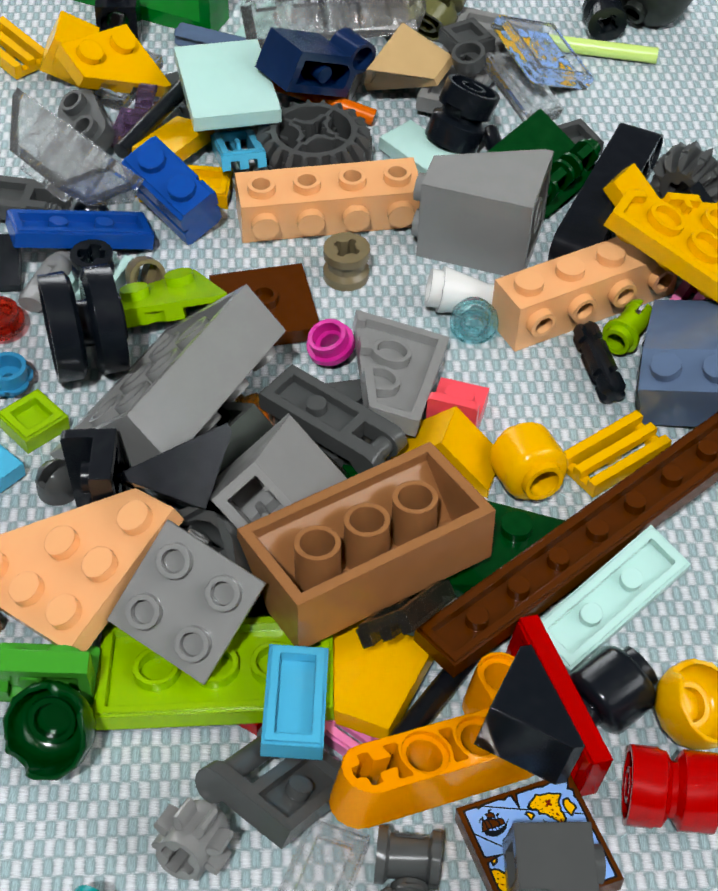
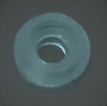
[450,297,498,344]

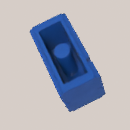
[121,136,222,245]

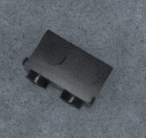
[60,428,129,507]

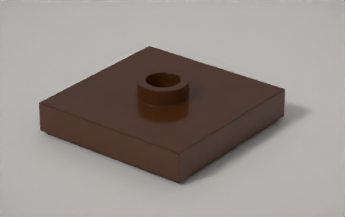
[209,263,319,346]

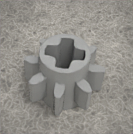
[151,797,235,881]

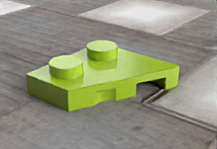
[119,268,227,328]

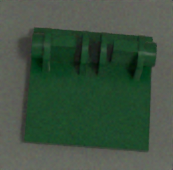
[487,108,601,219]

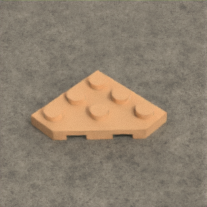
[0,488,184,651]

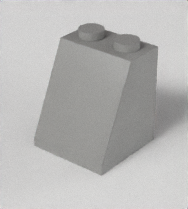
[411,149,554,276]

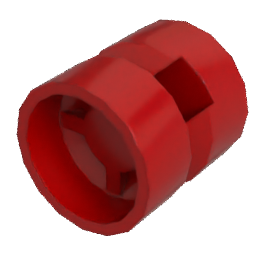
[621,744,718,835]

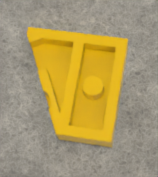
[55,24,172,97]

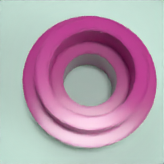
[306,319,355,366]

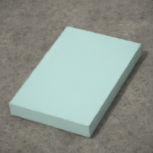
[174,39,282,132]

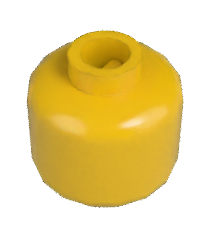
[489,422,568,500]

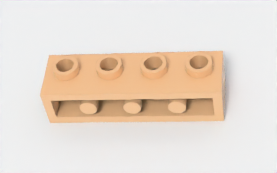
[235,157,420,243]
[490,237,677,352]

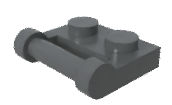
[195,727,341,849]

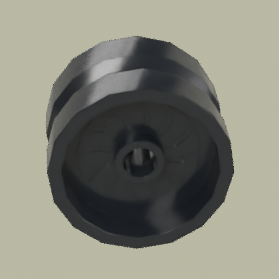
[37,263,130,384]

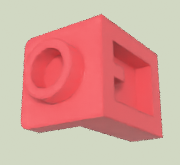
[425,377,489,429]

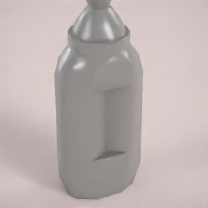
[18,249,72,312]

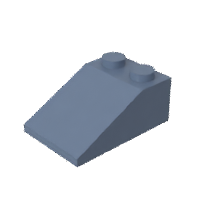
[638,300,718,427]

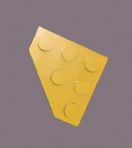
[603,189,718,303]

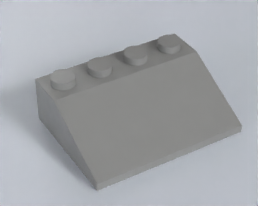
[50,284,286,470]

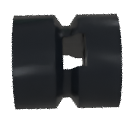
[425,74,500,154]

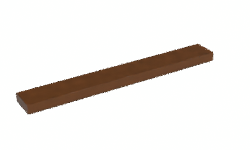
[414,412,718,678]

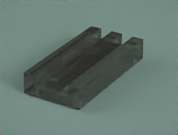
[356,579,457,649]

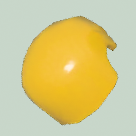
[653,658,718,750]

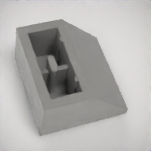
[210,413,347,529]

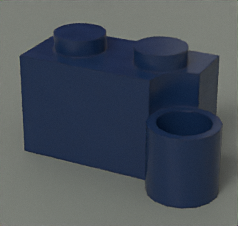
[255,27,376,97]

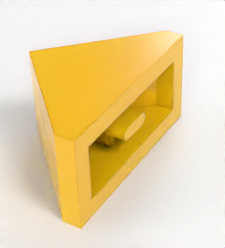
[391,406,496,498]

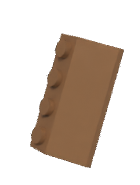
[237,442,496,647]

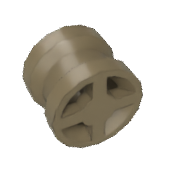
[323,232,370,291]

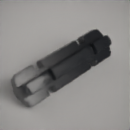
[573,321,626,404]

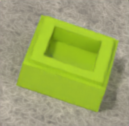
[0,389,70,454]

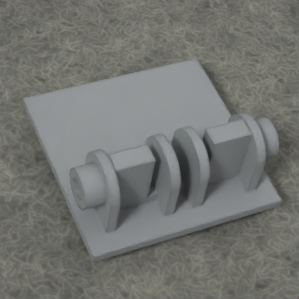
[107,520,267,685]

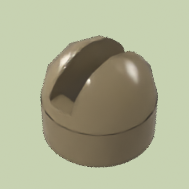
[125,256,166,284]

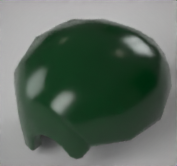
[3,680,96,780]

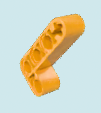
[329,652,534,829]

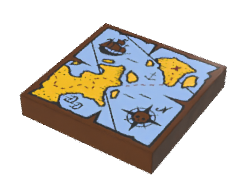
[455,774,624,891]

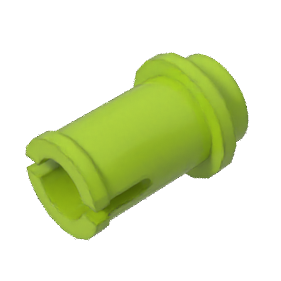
[602,299,652,355]

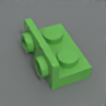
[0,643,101,705]

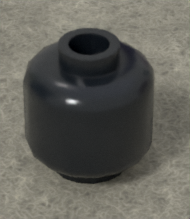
[570,646,658,734]

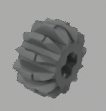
[650,140,718,203]

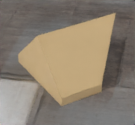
[364,22,453,91]

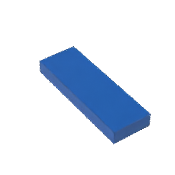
[5,209,155,250]

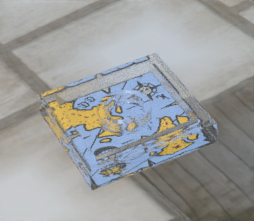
[490,15,594,90]

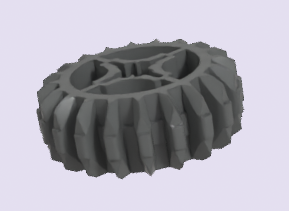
[255,98,372,170]

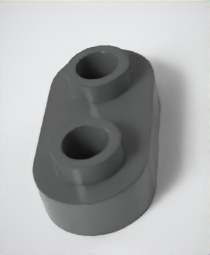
[57,88,115,159]

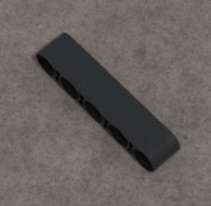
[548,123,664,261]

